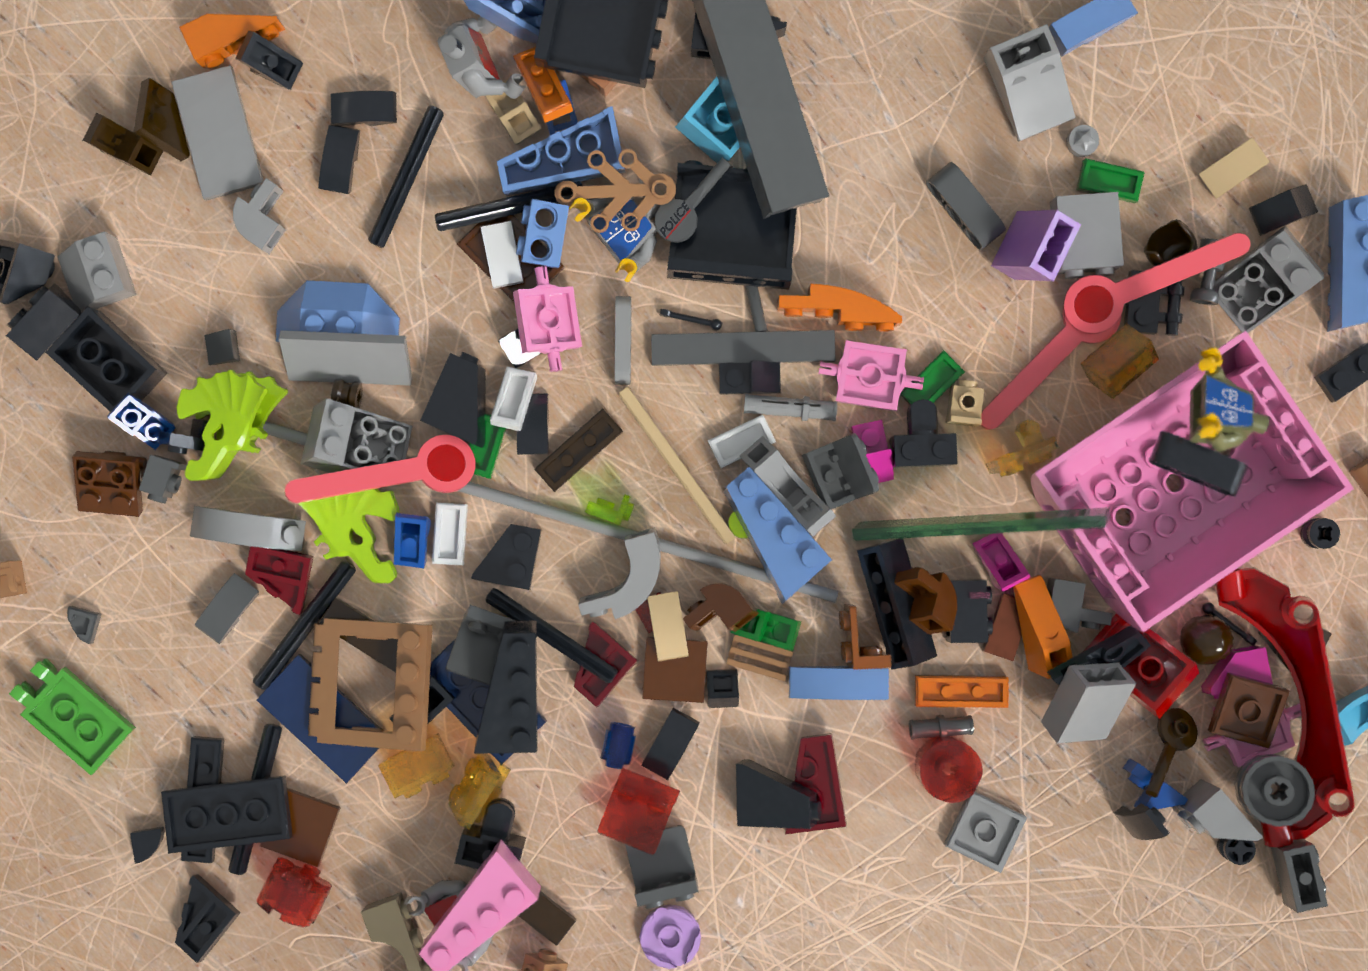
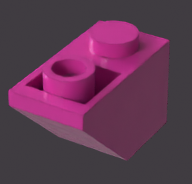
[1201,645,1273,699]

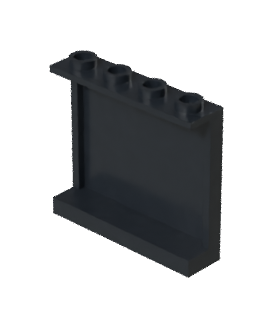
[534,0,668,88]
[667,160,797,290]

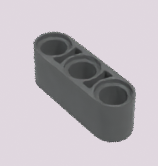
[926,162,1006,250]

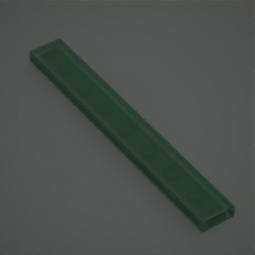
[852,507,1110,541]

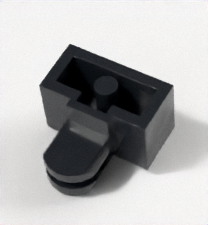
[889,399,958,468]
[454,798,526,869]

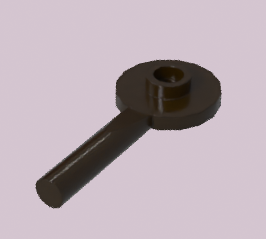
[1146,708,1198,798]

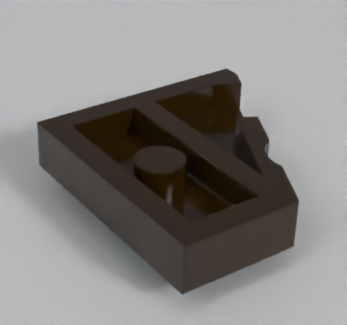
[134,77,190,161]

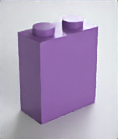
[991,210,1081,281]

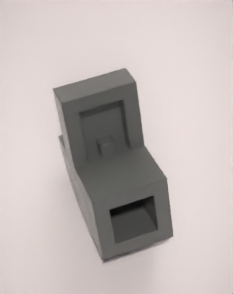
[1047,578,1113,633]

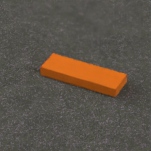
[513,46,573,123]
[915,675,1009,708]

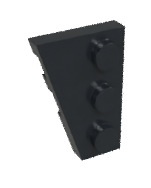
[1047,625,1151,685]

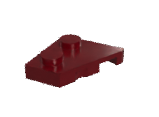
[574,621,638,707]

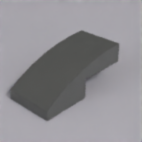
[195,573,259,644]

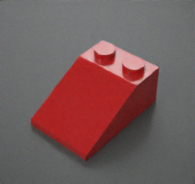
[1084,613,1199,719]

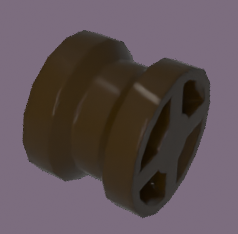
[331,379,363,408]

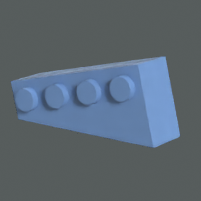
[497,106,626,196]
[1327,195,1368,332]
[724,467,832,604]

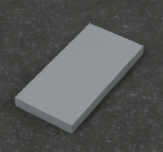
[171,66,264,201]
[279,331,412,386]

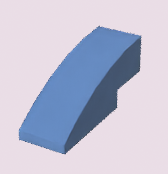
[1049,0,1138,57]
[789,666,889,700]

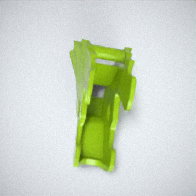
[177,370,288,481]
[298,489,399,583]

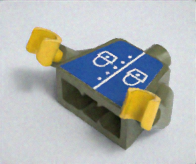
[1189,348,1269,452]

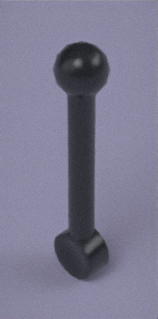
[659,309,722,331]
[1202,602,1257,646]

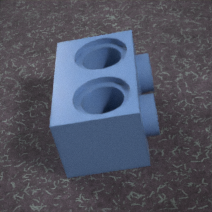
[516,199,569,268]

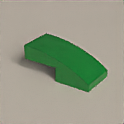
[730,608,801,651]

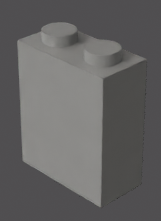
[1050,192,1124,279]
[1041,663,1136,744]

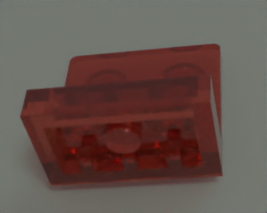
[597,767,680,855]

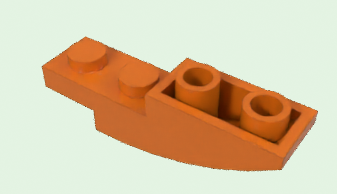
[777,284,902,332]

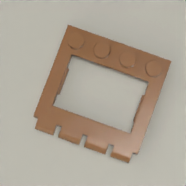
[308,618,433,752]

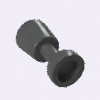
[1190,238,1226,305]

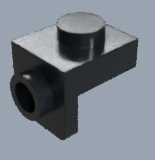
[158,419,208,455]

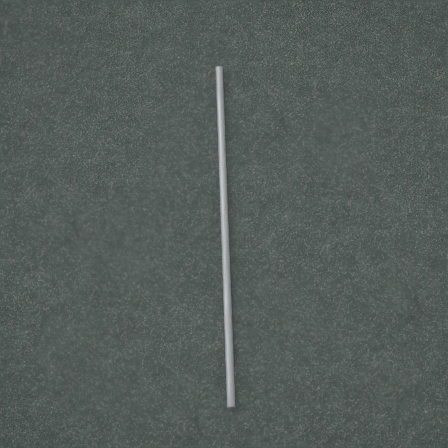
[263,422,839,603]

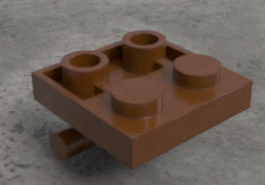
[72,451,147,517]

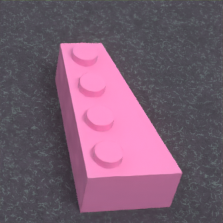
[419,840,541,971]

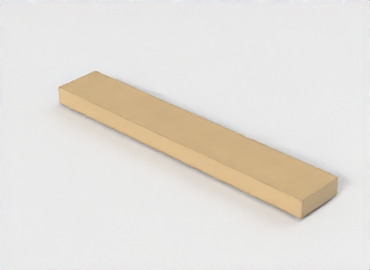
[619,387,736,544]

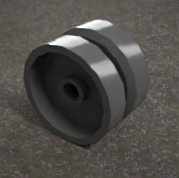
[1235,754,1315,827]

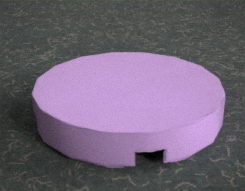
[639,904,701,969]

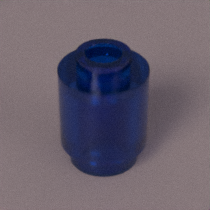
[600,722,636,769]

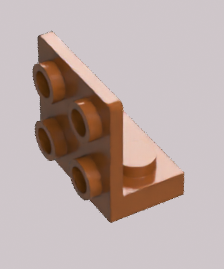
[839,604,891,670]

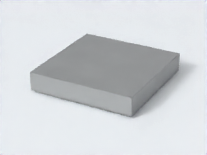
[944,789,1028,873]

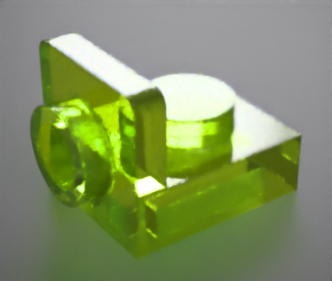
[585,494,635,525]

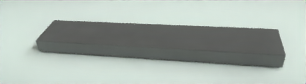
[651,330,835,366]

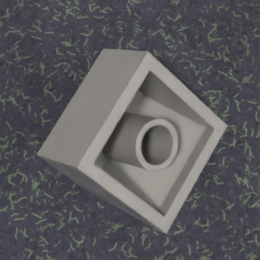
[58,231,137,314]
[1176,779,1262,841]

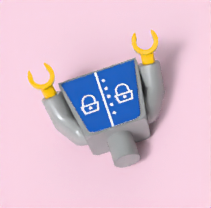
[569,197,661,282]

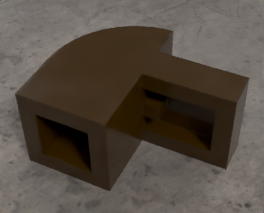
[82,113,163,176]

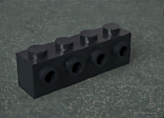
[857,537,937,670]

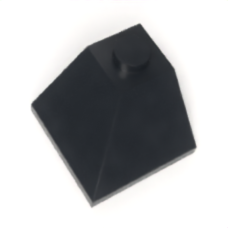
[0,239,55,305]

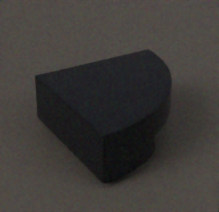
[130,826,164,864]

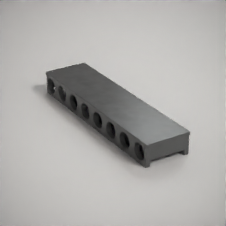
[692,0,830,218]

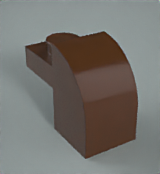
[894,567,957,635]
[682,583,759,632]

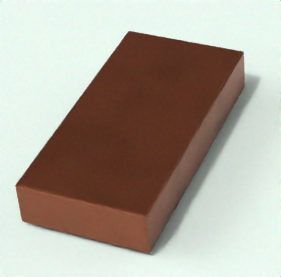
[982,593,1022,661]

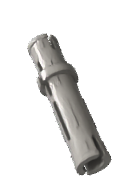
[744,394,837,421]

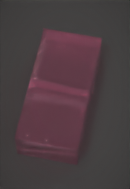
[969,592,990,599]

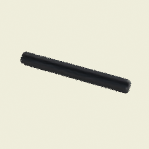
[368,105,444,248]
[435,181,583,231]
[253,561,356,690]
[485,588,618,683]
[228,724,282,875]

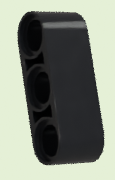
[1148,431,1248,497]

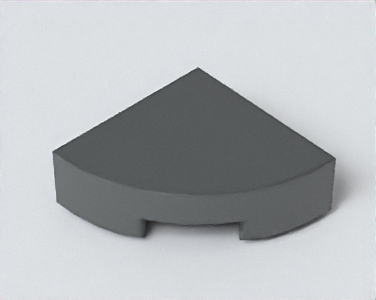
[67,606,102,644]

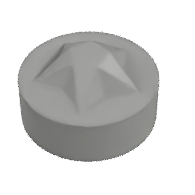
[1067,125,1099,157]

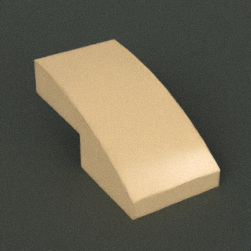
[485,77,542,145]
[1199,137,1270,199]
[647,591,688,662]

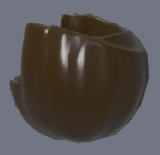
[1144,219,1197,266]
[1180,615,1234,665]

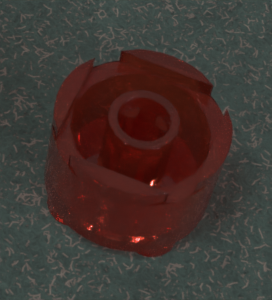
[915,736,983,803]
[256,857,332,927]

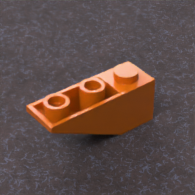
[179,14,286,68]
[1013,575,1073,679]

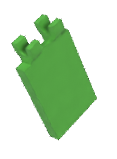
[9,658,136,775]

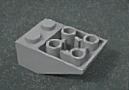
[983,24,1075,142]
[1213,226,1324,333]
[301,398,412,473]

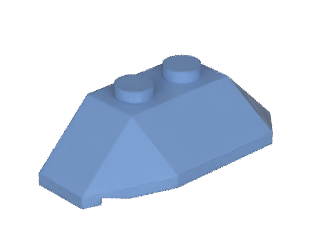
[464,0,546,44]
[276,280,400,342]

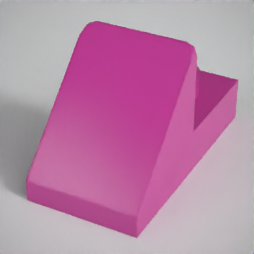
[851,420,894,483]
[972,530,1030,592]

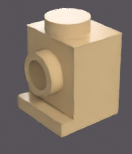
[946,380,984,427]

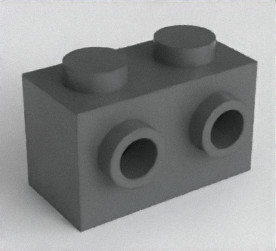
[1271,839,1328,913]

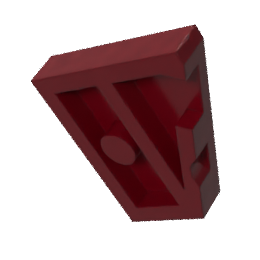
[245,546,314,615]

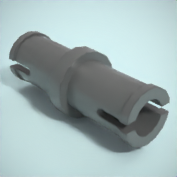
[909,715,974,740]

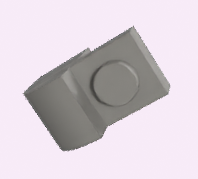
[233,178,286,254]

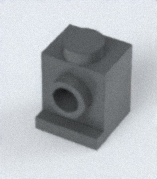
[139,455,187,504]

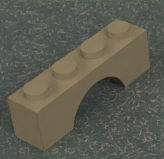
[361,892,433,971]

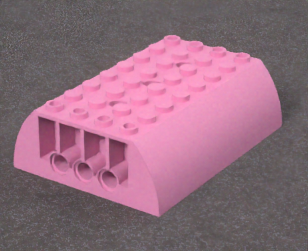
[1031,331,1354,632]

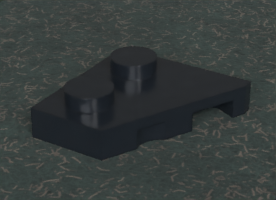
[471,524,542,590]
[175,874,241,963]

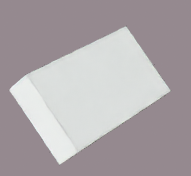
[481,221,524,289]
[490,366,537,431]
[708,415,776,468]
[432,502,468,565]

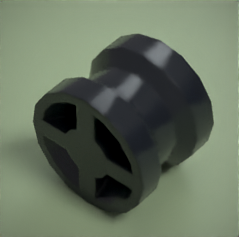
[1300,518,1340,549]
[1217,838,1256,865]

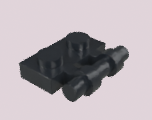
[1124,270,1185,336]

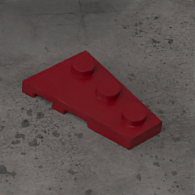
[785,733,847,835]

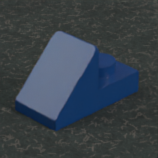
[394,513,431,569]
[1123,758,1188,809]

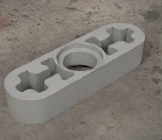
[615,296,632,385]

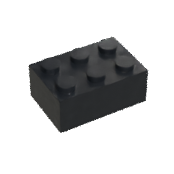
[45,307,168,412]

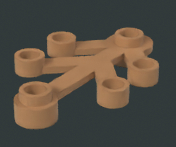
[555,149,676,233]

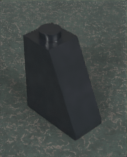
[420,352,486,448]
[736,759,821,829]

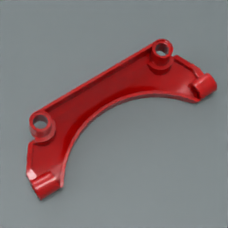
[1215,567,1355,847]

